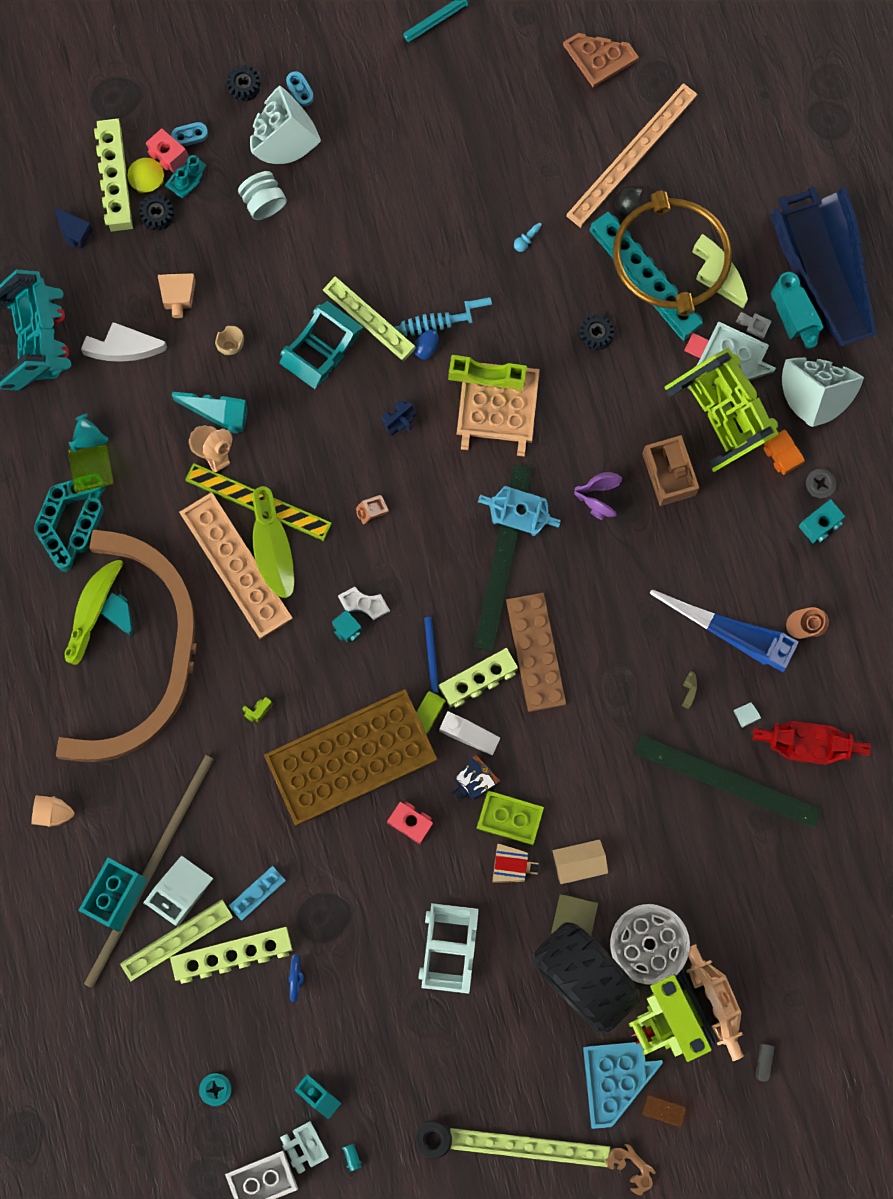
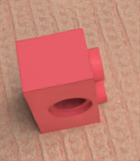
[146,128,189,173]
[387,802,433,844]

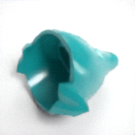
[69,414,109,453]

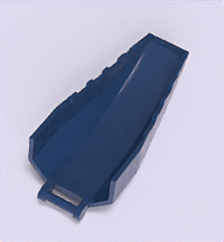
[770,186,876,347]

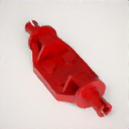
[752,721,871,765]

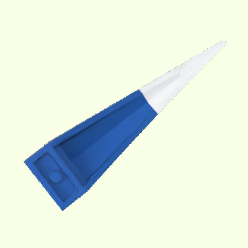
[650,590,799,672]

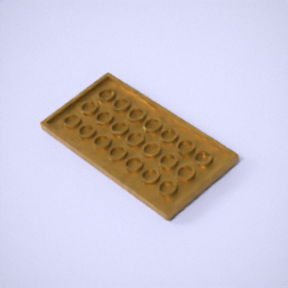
[264,689,438,826]

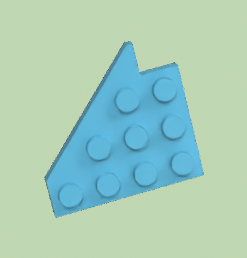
[583,1042,662,1129]

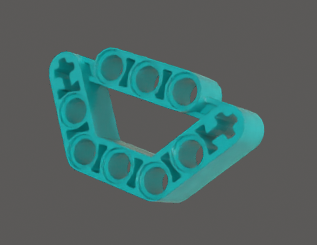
[34,474,105,572]

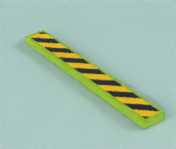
[185,463,332,541]

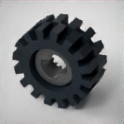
[227,65,260,102]
[139,194,174,231]
[579,314,614,351]

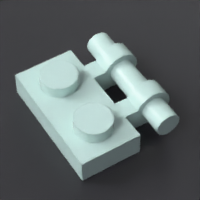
[280,1121,329,1174]

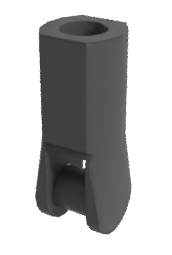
[756,1044,775,1081]

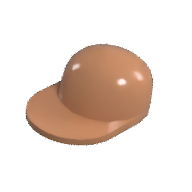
[786,607,829,639]

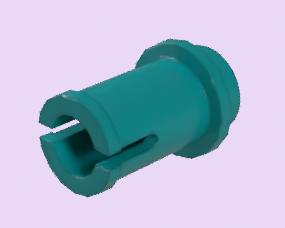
[342,1144,362,1171]

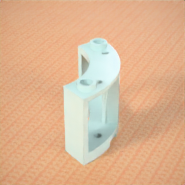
[419,903,478,993]

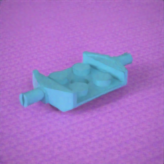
[478,486,561,536]

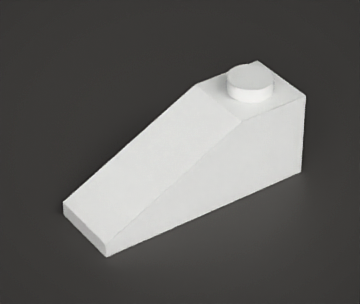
[439,711,500,756]

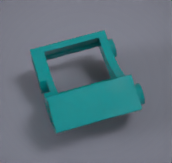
[279,301,363,389]

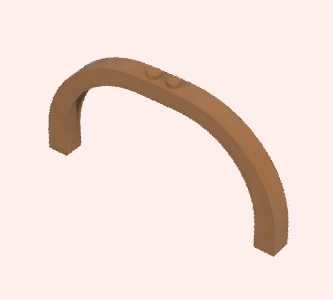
[56,530,197,762]

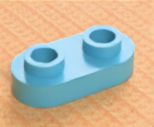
[286,71,314,107]
[171,122,208,147]

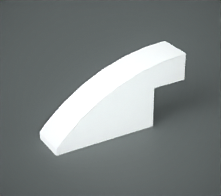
[81,322,167,361]

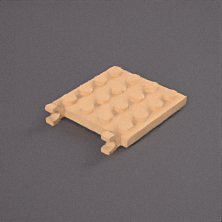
[457,363,540,456]

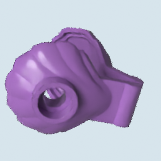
[574,472,622,520]

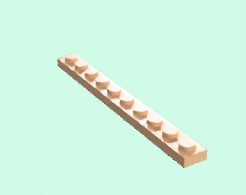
[566,83,698,228]

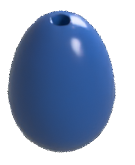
[413,329,439,360]

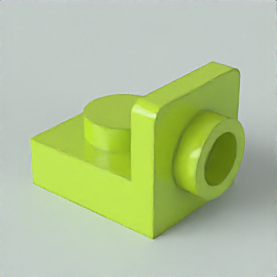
[242,697,273,723]

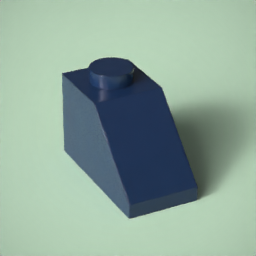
[55,208,92,248]

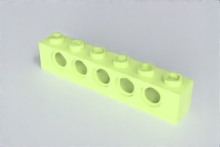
[94,118,133,232]
[170,927,293,984]

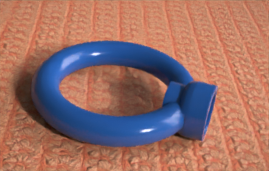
[288,954,305,1002]

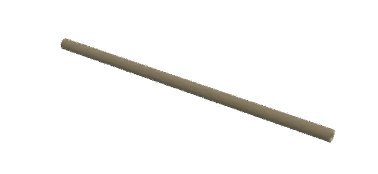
[84,755,214,988]

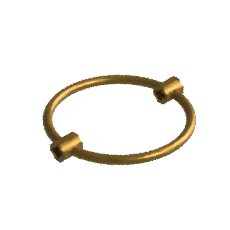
[613,190,732,316]

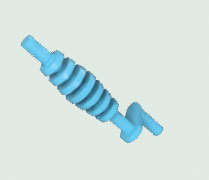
[394,297,492,336]

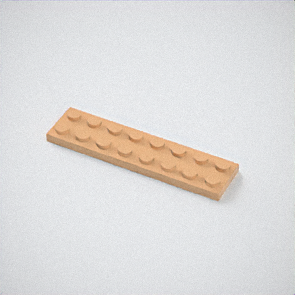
[179,492,293,640]

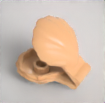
[189,425,233,472]

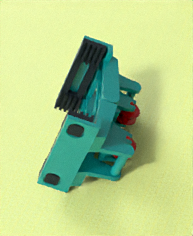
[0,270,71,390]

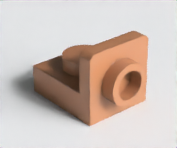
[356,495,389,524]

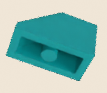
[100,593,133,637]
[295,1074,341,1119]

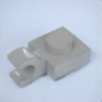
[736,312,771,339]

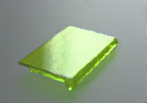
[68,445,114,493]

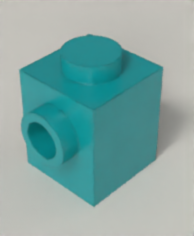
[332,610,362,643]

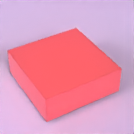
[684,333,709,358]

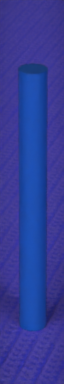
[424,617,439,694]

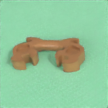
[605,1144,656,1195]

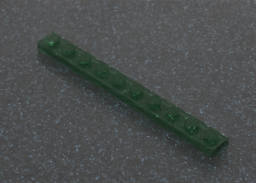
[474,464,532,651]
[634,735,822,829]

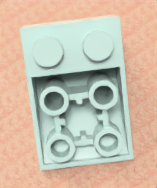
[144,856,213,927]

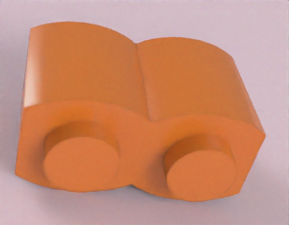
[763,430,805,475]

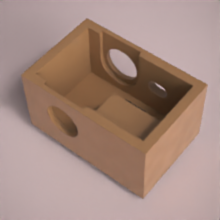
[642,435,699,506]

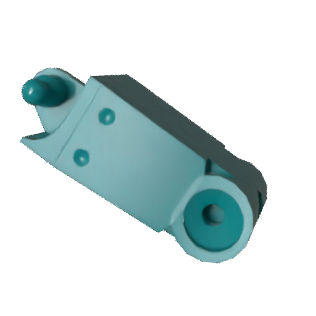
[771,272,824,349]

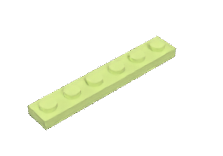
[323,277,416,362]
[120,900,233,981]

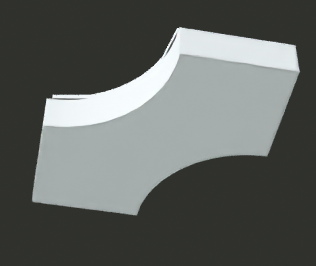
[338,587,390,621]

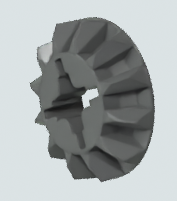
[805,469,836,499]

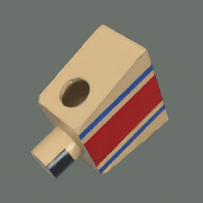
[492,844,539,883]

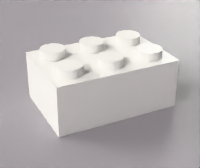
[225,1150,298,1199]

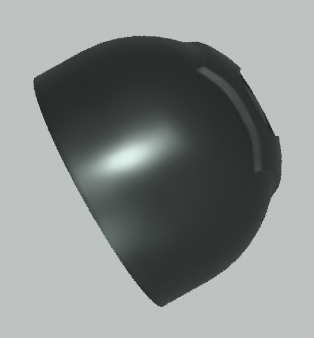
[614,186,642,217]

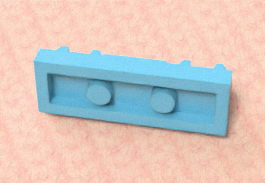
[229,866,286,921]

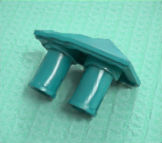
[165,155,206,199]

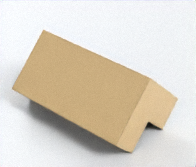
[552,840,608,884]

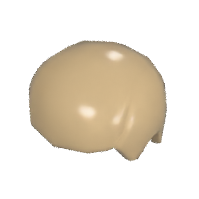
[215,325,244,355]

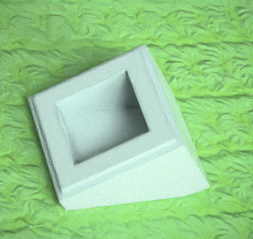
[734,702,761,728]

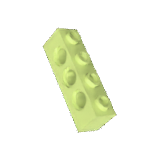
[439,648,518,708]

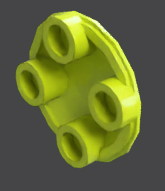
[127,158,164,193]

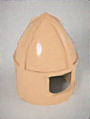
[32,795,75,827]

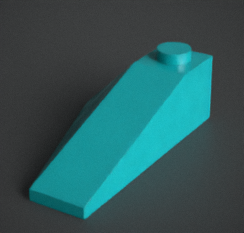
[172,392,248,434]

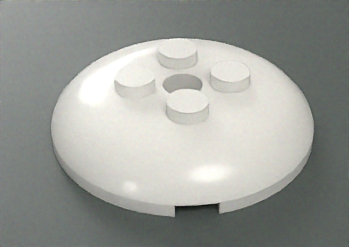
[610,904,690,985]

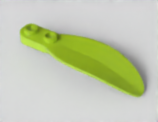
[252,486,294,598]
[65,560,123,665]

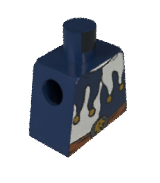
[452,754,500,801]

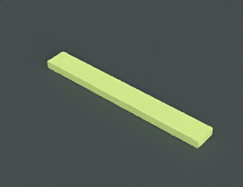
[450,1128,610,1167]

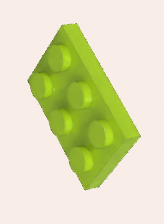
[477,791,544,845]

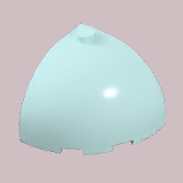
[250,85,321,164]
[782,358,864,427]

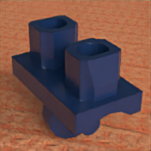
[381,400,417,436]

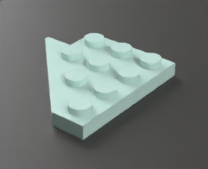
[687,321,776,389]

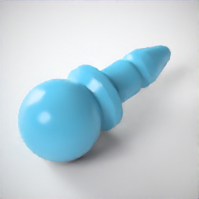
[514,223,542,252]

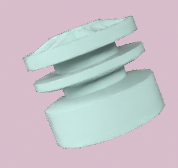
[238,171,287,220]

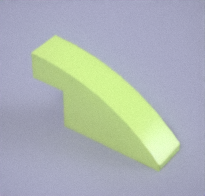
[692,234,748,308]

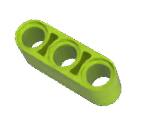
[416,691,446,735]

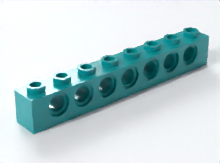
[590,212,703,342]

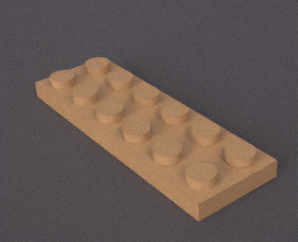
[506,593,566,712]

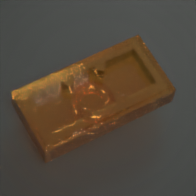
[642,1095,686,1127]

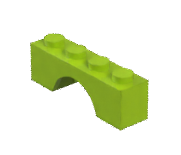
[448,355,527,391]

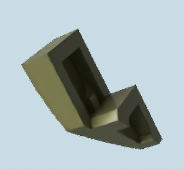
[682,671,697,709]

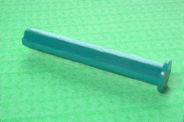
[403,0,469,42]

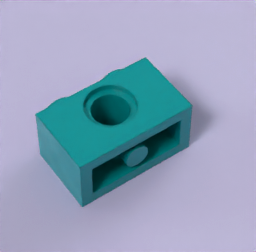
[798,499,845,544]

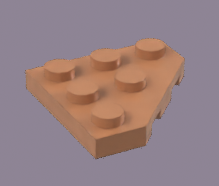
[563,33,639,88]

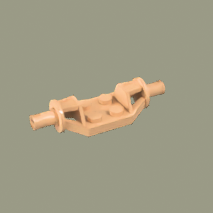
[686,944,744,1061]

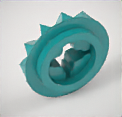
[199,1073,231,1106]

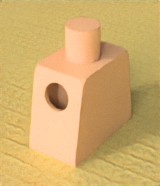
[158,273,195,318]

